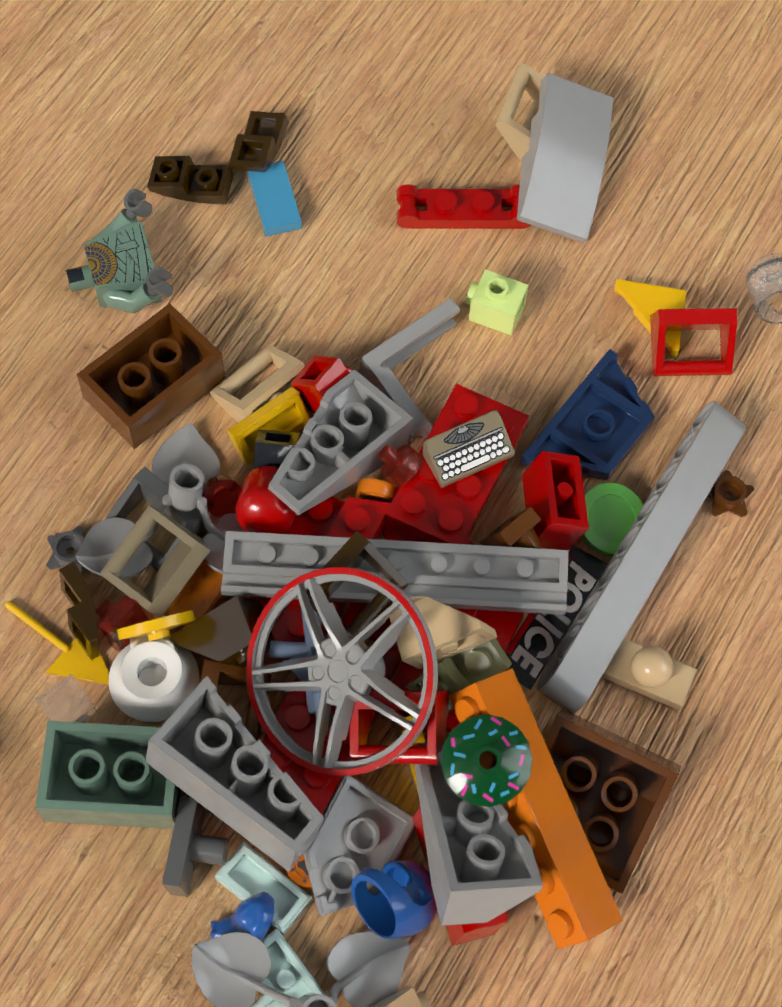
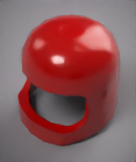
[235,466,296,534]

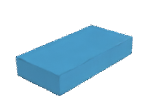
[247,161,302,237]

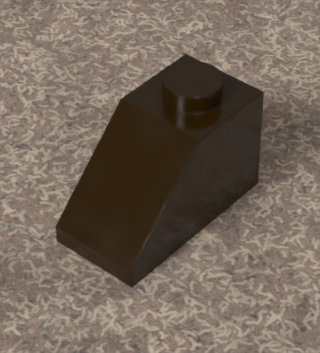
[170,595,275,668]

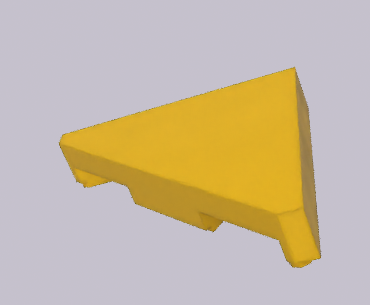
[614,279,687,358]

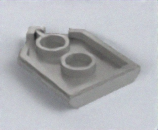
[303,776,415,916]

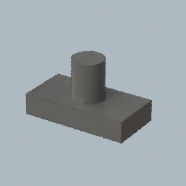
[162,796,229,897]

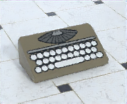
[423,410,515,488]

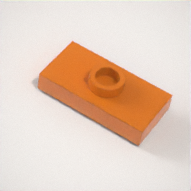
[164,560,226,627]

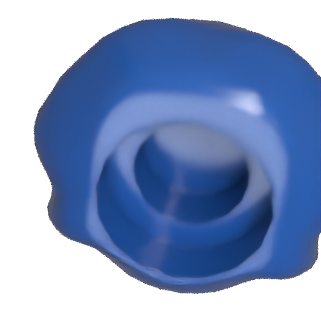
[210,891,275,940]

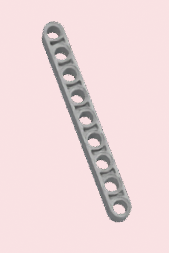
[536,400,746,714]

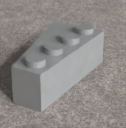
[146,676,324,871]

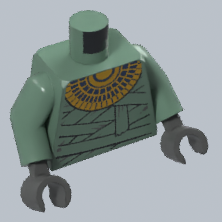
[66,189,173,314]

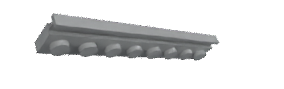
[221,531,568,615]

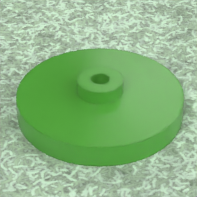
[581,483,643,556]

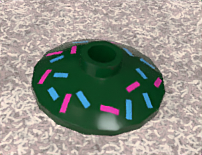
[441,714,533,807]

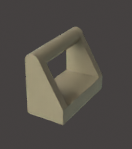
[100,505,210,618]

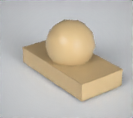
[601,639,697,711]

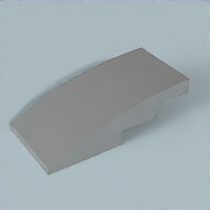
[517,73,613,243]

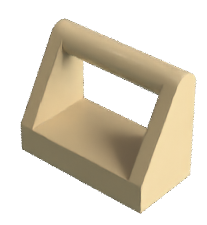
[495,64,545,161]
[210,344,305,423]

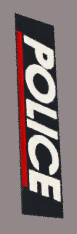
[503,545,608,690]

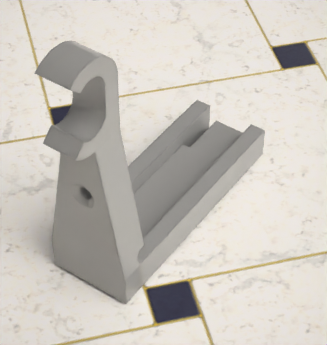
[359,298,460,442]

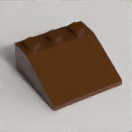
[545,708,681,894]

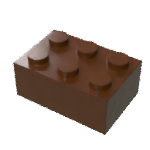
[77,303,225,449]

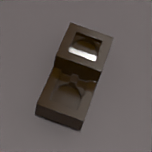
[228,111,289,172]
[59,562,99,660]

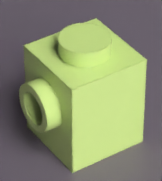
[465,269,529,336]

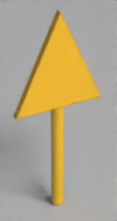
[5,601,109,685]

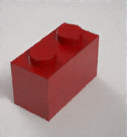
[522,451,589,550]

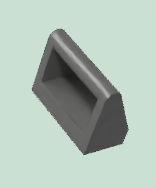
[105,466,208,571]

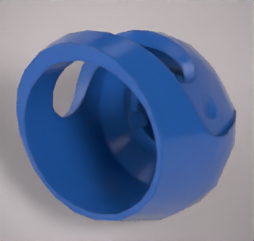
[351,860,437,939]

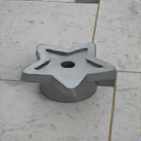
[46,526,84,574]

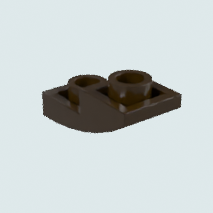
[147,156,234,205]

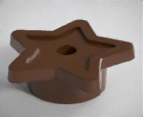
[707,470,754,517]

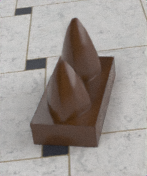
[480,507,542,549]

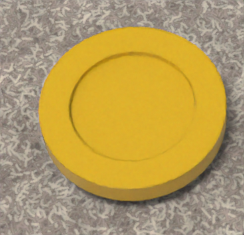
[117,610,195,641]

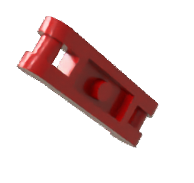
[396,184,530,229]

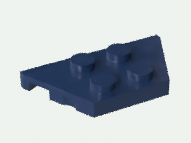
[521,349,655,481]

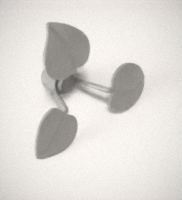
[76,423,245,579]
[191,931,410,1007]

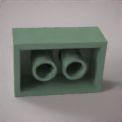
[35,721,181,829]

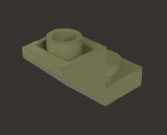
[406,638,512,710]

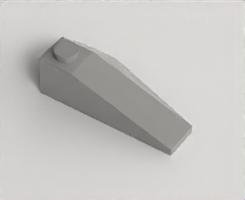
[268,370,414,515]
[413,742,543,926]

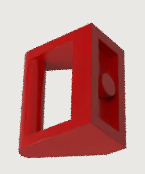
[650,308,737,376]
[350,689,449,765]

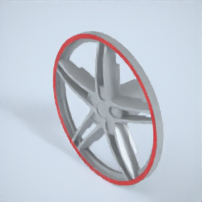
[246,567,438,776]

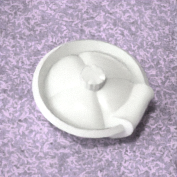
[109,635,199,722]

